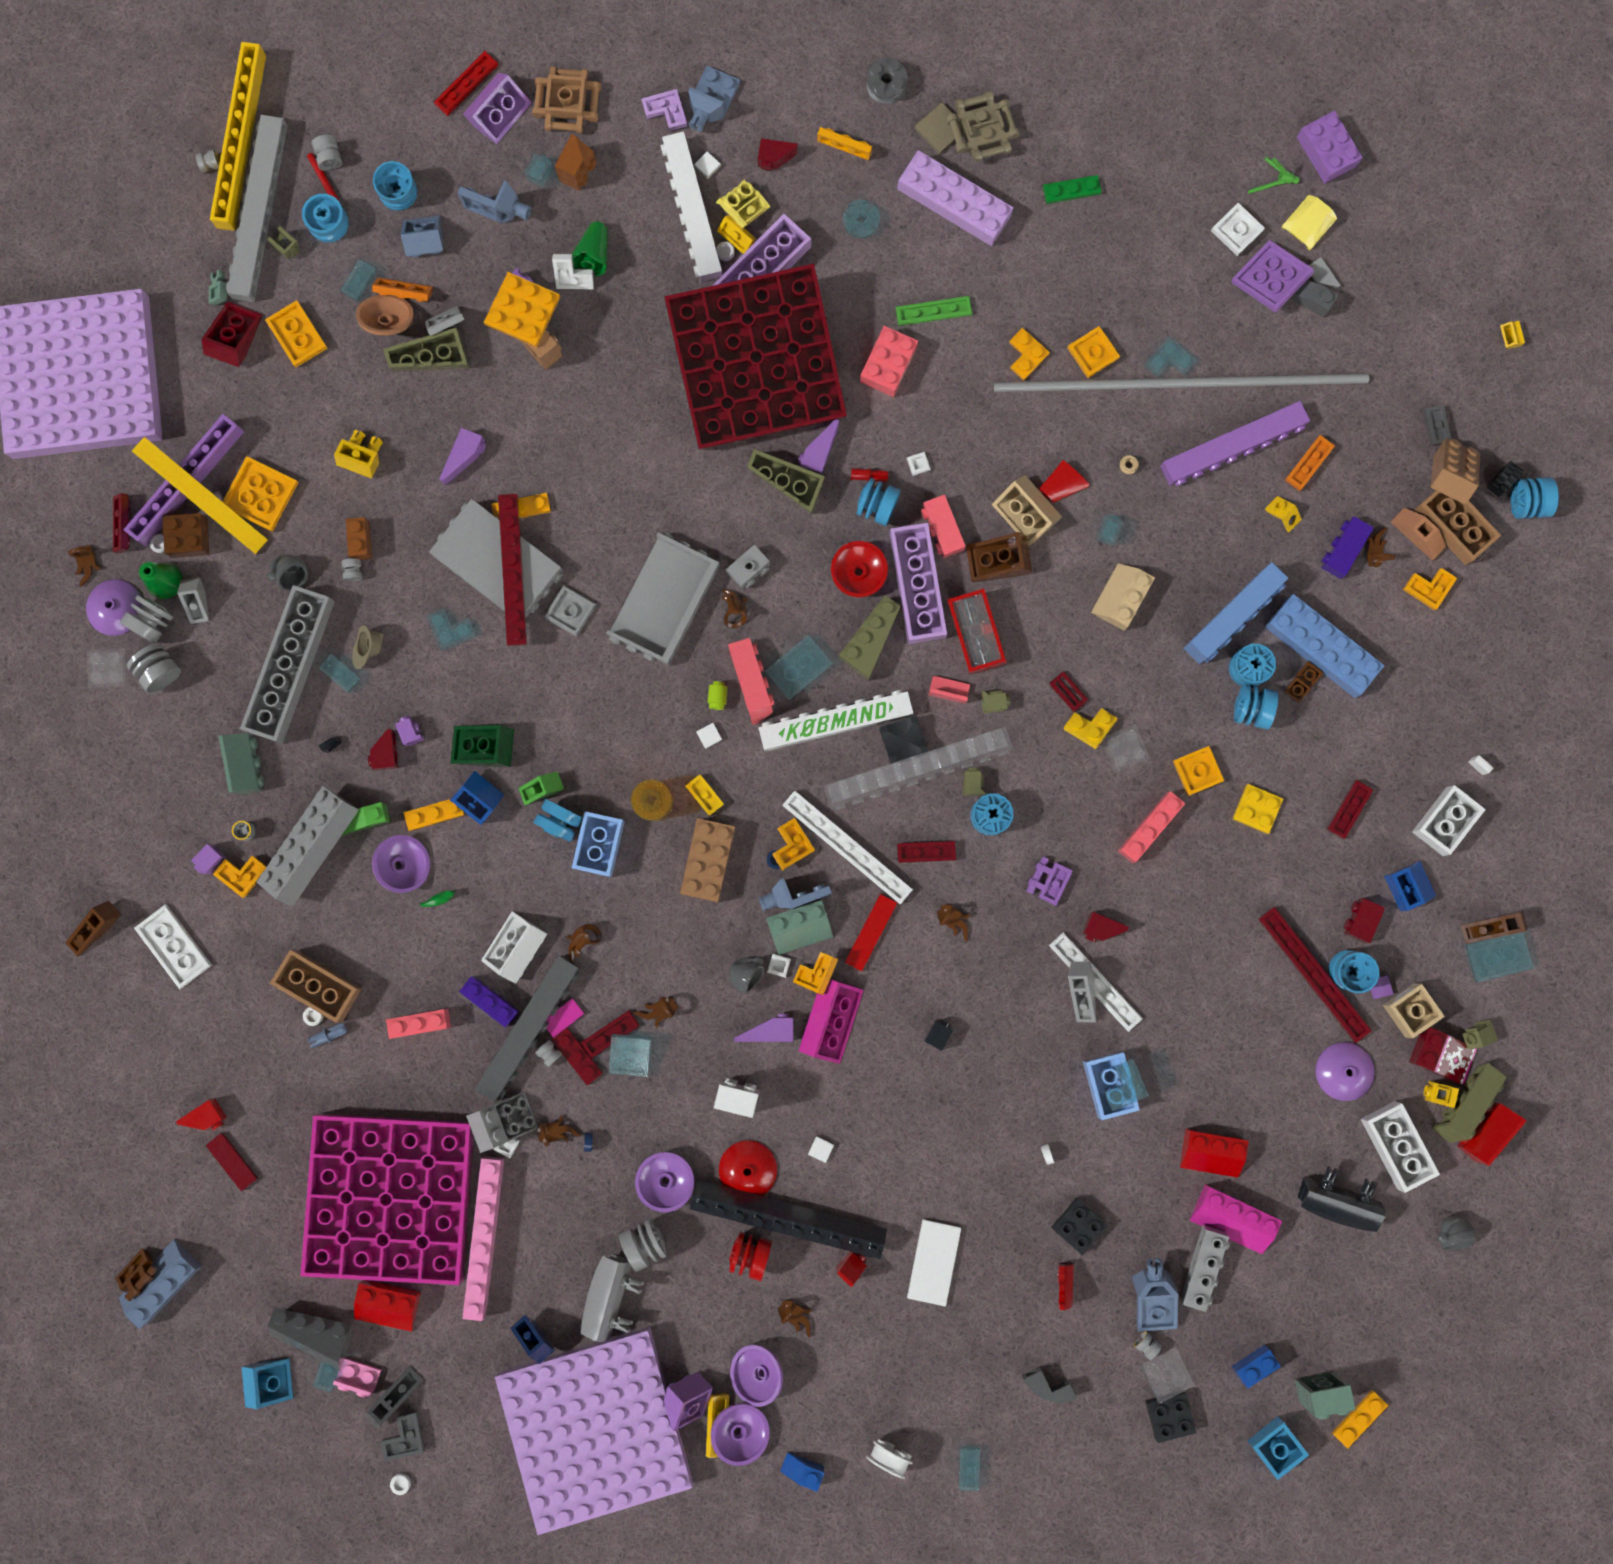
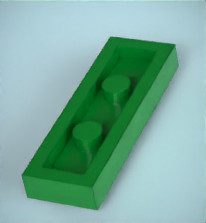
[1043,175,1101,204]

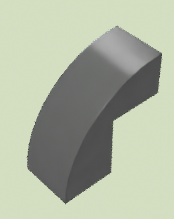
[1022,1367,1077,1403]

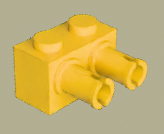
[334,430,383,479]

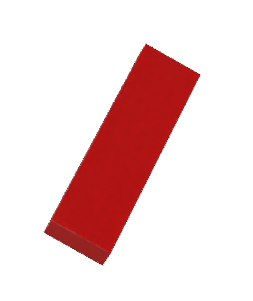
[434,51,499,116]
[845,894,897,971]

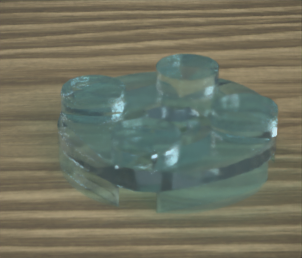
[843,200,880,238]

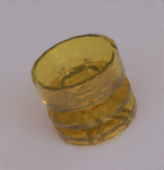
[631,779,674,822]

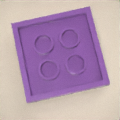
[1232,240,1314,313]

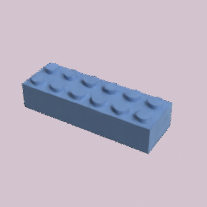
[1183,562,1288,664]
[1265,594,1385,698]

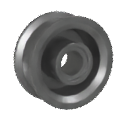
[866,58,907,104]

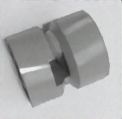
[312,135,342,171]

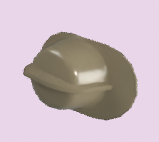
[352,625,383,669]

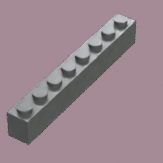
[475,956,581,1102]

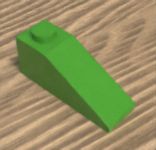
[341,802,391,836]

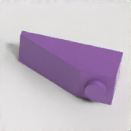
[798,419,839,475]
[439,428,486,485]
[734,1013,793,1042]

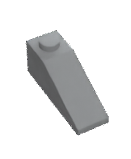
[1068,962,1096,1022]

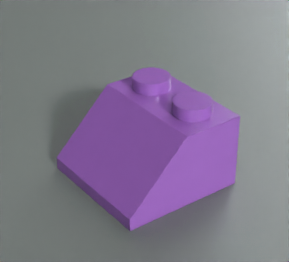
[664,1372,713,1431]

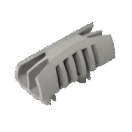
[581,1254,644,1342]

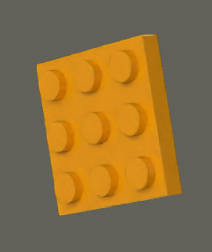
[484,272,560,348]
[222,456,299,532]

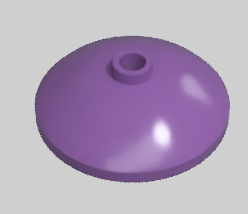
[86,579,142,636]
[372,835,430,893]
[1316,1042,1374,1101]
[635,1152,694,1212]
[730,1344,783,1407]
[711,1403,770,1466]

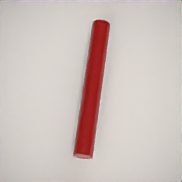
[307,153,340,201]

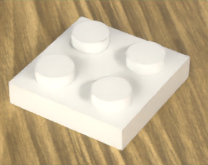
[1211,203,1265,256]

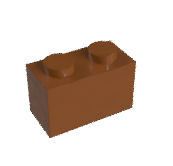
[345,517,372,560]

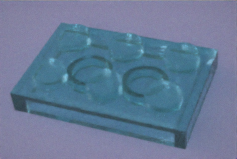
[765,635,833,701]
[1465,932,1534,983]

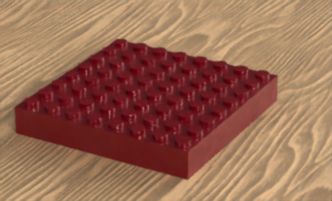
[664,264,847,450]

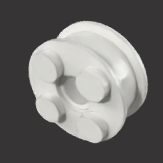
[866,1439,913,1479]

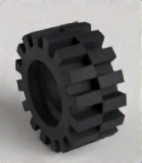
[1487,461,1523,497]

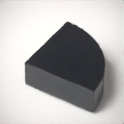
[318,736,342,753]

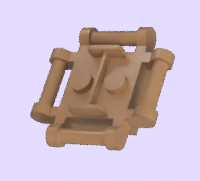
[532,66,601,134]

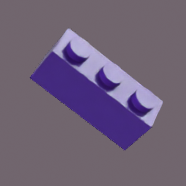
[1321,516,1374,579]
[459,976,520,1027]

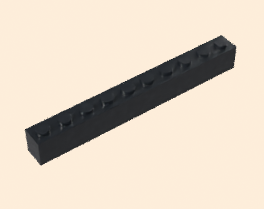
[689,1179,887,1259]

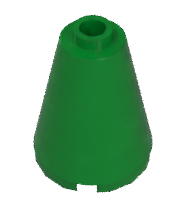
[572,221,608,277]
[139,562,183,599]

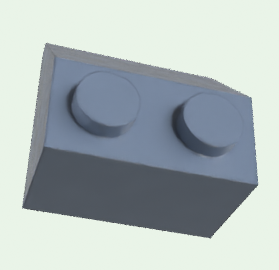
[401,215,444,257]

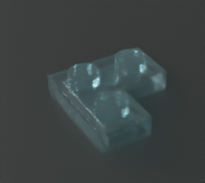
[1144,337,1197,378]
[426,609,477,651]
[1104,1059,1149,1111]

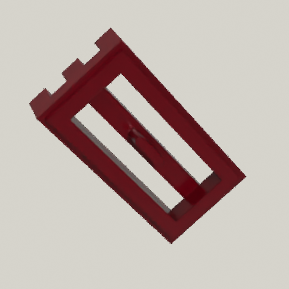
[1049,671,1088,713]

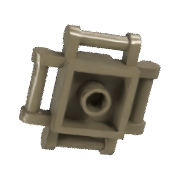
[946,91,1020,162]

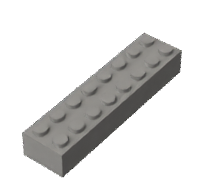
[240,585,335,744]

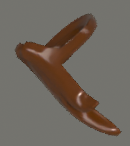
[1367,527,1396,568]
[68,545,102,587]
[722,589,747,628]
[937,905,970,942]
[567,924,602,962]
[633,996,678,1028]
[536,1115,581,1147]
[778,1300,812,1338]

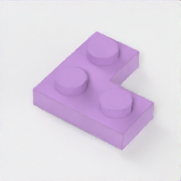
[641,89,687,131]

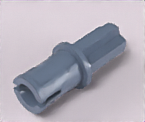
[308,1023,347,1048]

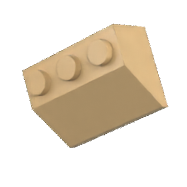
[992,475,1062,546]
[1091,563,1155,630]

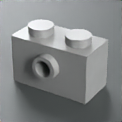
[726,545,770,590]

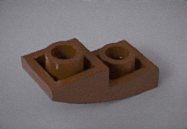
[1284,661,1323,703]

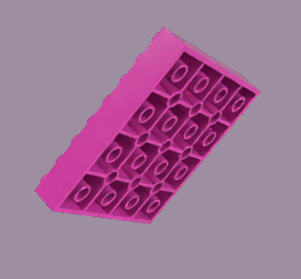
[300,1113,474,1285]

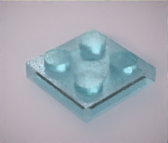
[609,1034,651,1077]

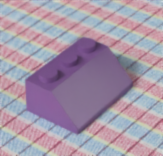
[463,73,532,144]

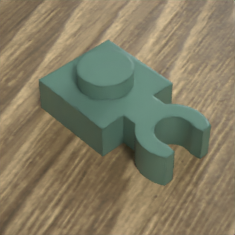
[208,269,227,306]

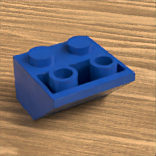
[450,770,504,825]
[1384,861,1436,911]

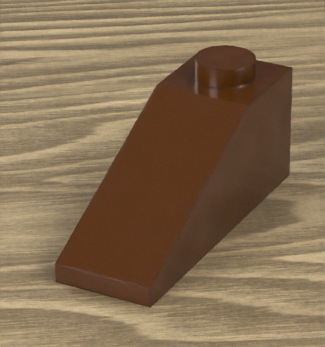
[65,901,121,957]
[1461,910,1528,944]

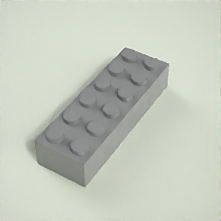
[257,786,359,907]

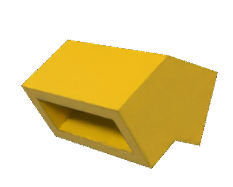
[1500,321,1525,349]

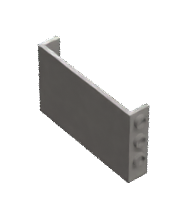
[429,499,563,618]
[606,532,720,666]

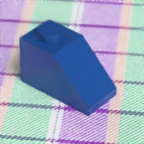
[780,1452,825,1492]

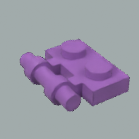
[1026,857,1073,906]

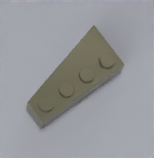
[383,328,470,372]
[747,449,826,514]
[839,595,901,681]
[1431,1063,1507,1143]

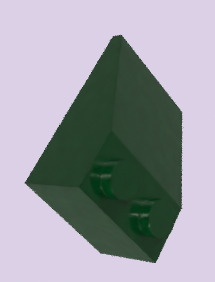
[450,725,514,767]

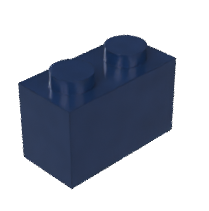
[510,1315,555,1364]

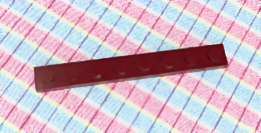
[498,494,527,647]
[1258,907,1371,1043]

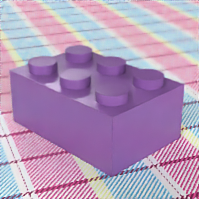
[1297,111,1363,184]

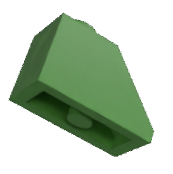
[519,772,564,806]

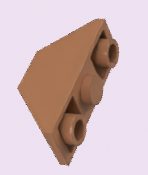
[1391,508,1446,561]

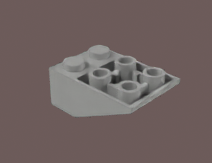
[466,1092,538,1153]

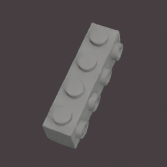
[1180,1225,1230,1312]

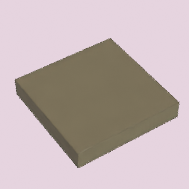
[914,102,963,154]

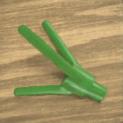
[1248,157,1299,194]

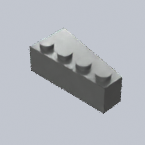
[267,1308,353,1371]

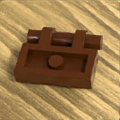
[115,1248,158,1301]

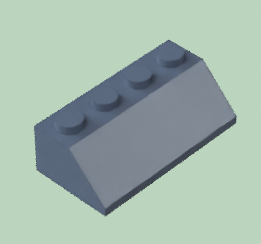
[119,1239,202,1329]

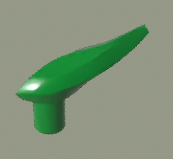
[420,890,455,907]

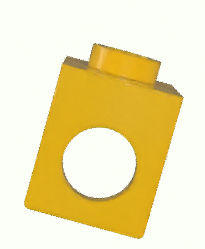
[1265,496,1302,532]

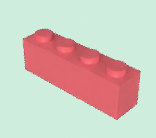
[1118,791,1185,863]

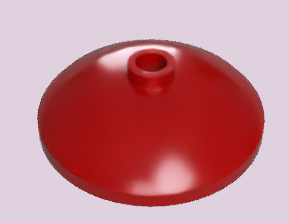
[831,541,888,598]
[719,1140,777,1196]

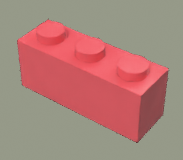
[921,494,966,558]
[386,1009,451,1039]

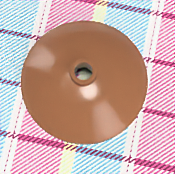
[356,295,414,336]

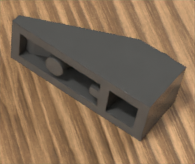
[1290,280,1338,317]
[364,1366,423,1429]

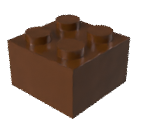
[162,513,209,558]

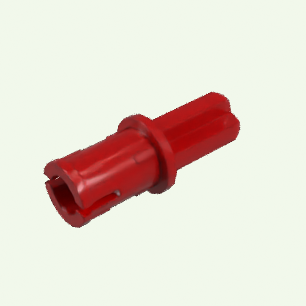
[851,468,889,483]

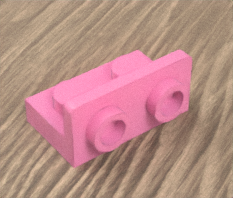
[333,1357,382,1397]

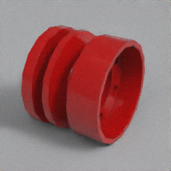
[729,1231,773,1282]

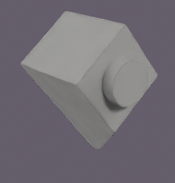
[177,577,209,624]

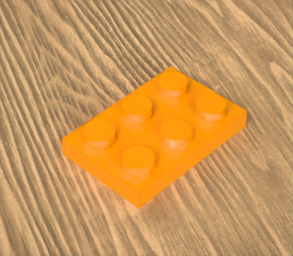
[265,300,328,368]

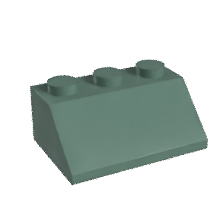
[218,733,265,796]
[766,900,833,955]

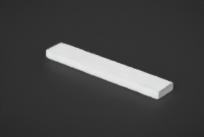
[1049,932,1143,1032]

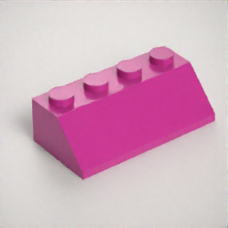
[799,979,864,1064]
[1190,1185,1282,1254]

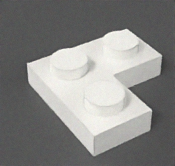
[552,254,594,289]

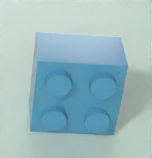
[1247,1416,1309,1480]

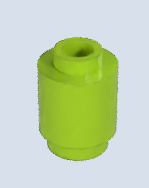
[707,681,728,710]

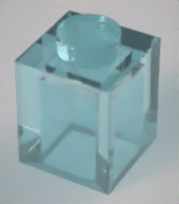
[524,154,553,188]
[1095,515,1123,546]

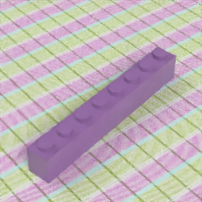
[1160,401,1310,486]
[124,414,244,546]

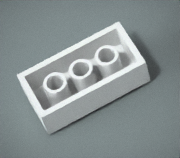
[1361,1101,1440,1193]

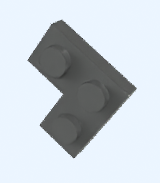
[381,1411,425,1462]

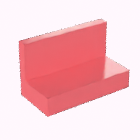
[928,676,970,704]

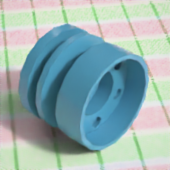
[373,161,418,211]
[1510,477,1559,519]
[856,478,901,527]
[1229,644,1276,688]
[1234,684,1278,730]
[970,794,1013,836]
[1329,950,1379,993]

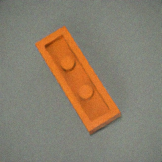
[372,277,433,302]
[1285,435,1335,492]

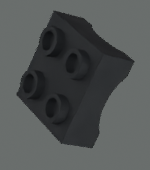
[879,715,928,765]
[1051,1198,1108,1256]
[1145,1390,1196,1443]

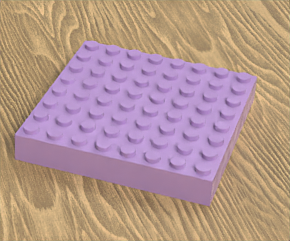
[0,289,163,459]
[495,1326,693,1535]

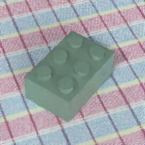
[1295,1372,1356,1419]

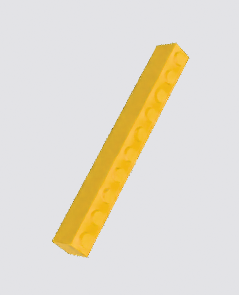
[210,42,266,231]

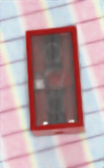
[948,588,1007,675]

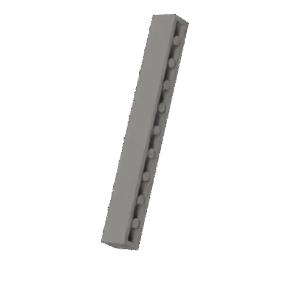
[226,115,288,302]

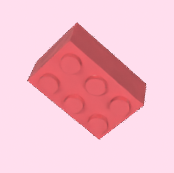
[860,326,918,397]

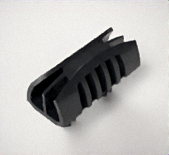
[1297,1166,1386,1232]

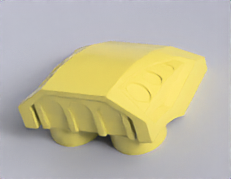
[716,179,770,228]
[1281,195,1337,251]

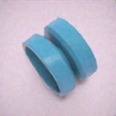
[302,194,349,242]
[533,799,583,842]

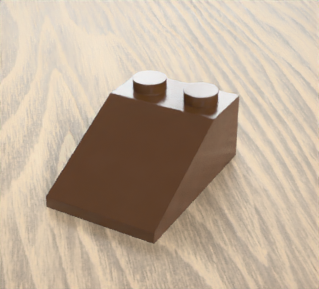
[966,532,1032,583]

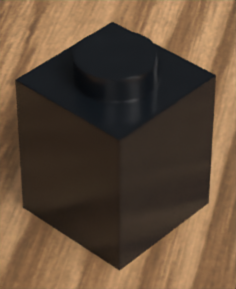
[924,1019,953,1051]

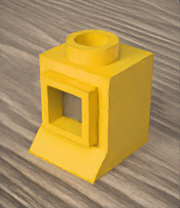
[1423,1081,1459,1108]

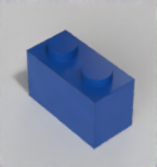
[1232,1345,1281,1388]

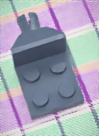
[688,65,740,132]
[457,181,532,223]
[758,878,832,911]
[1132,1258,1178,1332]

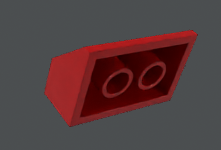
[1457,1102,1526,1166]
[1180,1129,1249,1178]
[354,1280,421,1332]

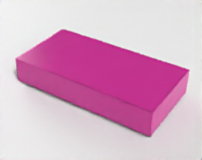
[547,998,585,1038]

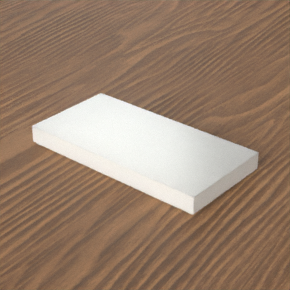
[134,904,212,989]
[907,1219,961,1306]

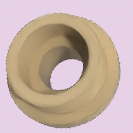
[1119,455,1139,474]

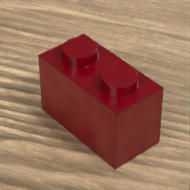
[1343,898,1385,943]

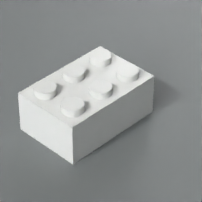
[1412,785,1486,856]
[714,1078,760,1118]

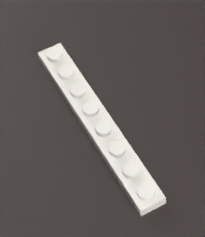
[782,791,913,904]

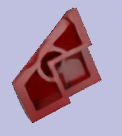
[1039,460,1090,503]
[1058,1263,1074,1310]

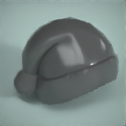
[267,554,308,591]
[729,957,764,994]
[1437,1216,1476,1250]

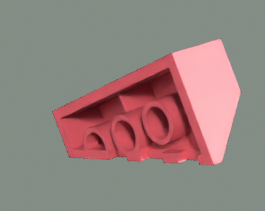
[728,638,775,725]

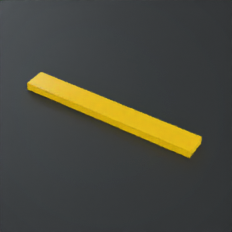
[132,437,268,554]

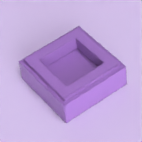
[1371,975,1393,999]

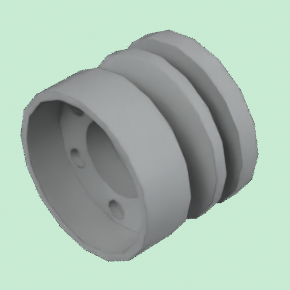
[120,595,173,644]
[127,643,181,694]
[619,1218,667,1272]

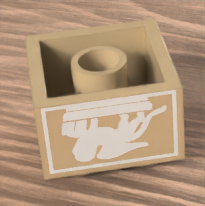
[1383,983,1445,1039]

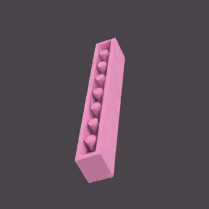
[463,1156,504,1321]

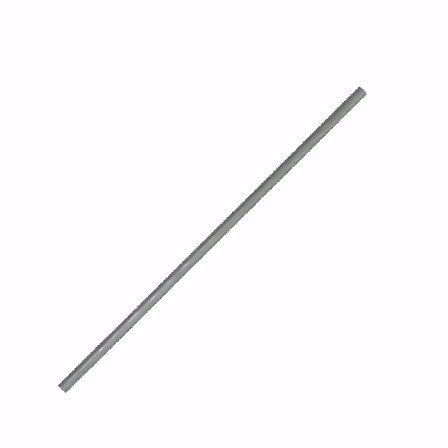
[993,374,1369,392]

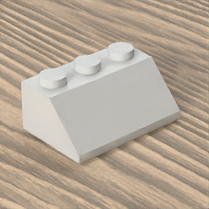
[481,911,547,983]

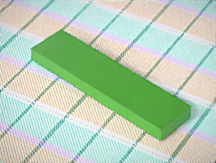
[895,296,972,326]

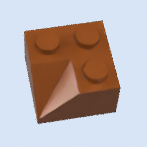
[555,134,597,191]

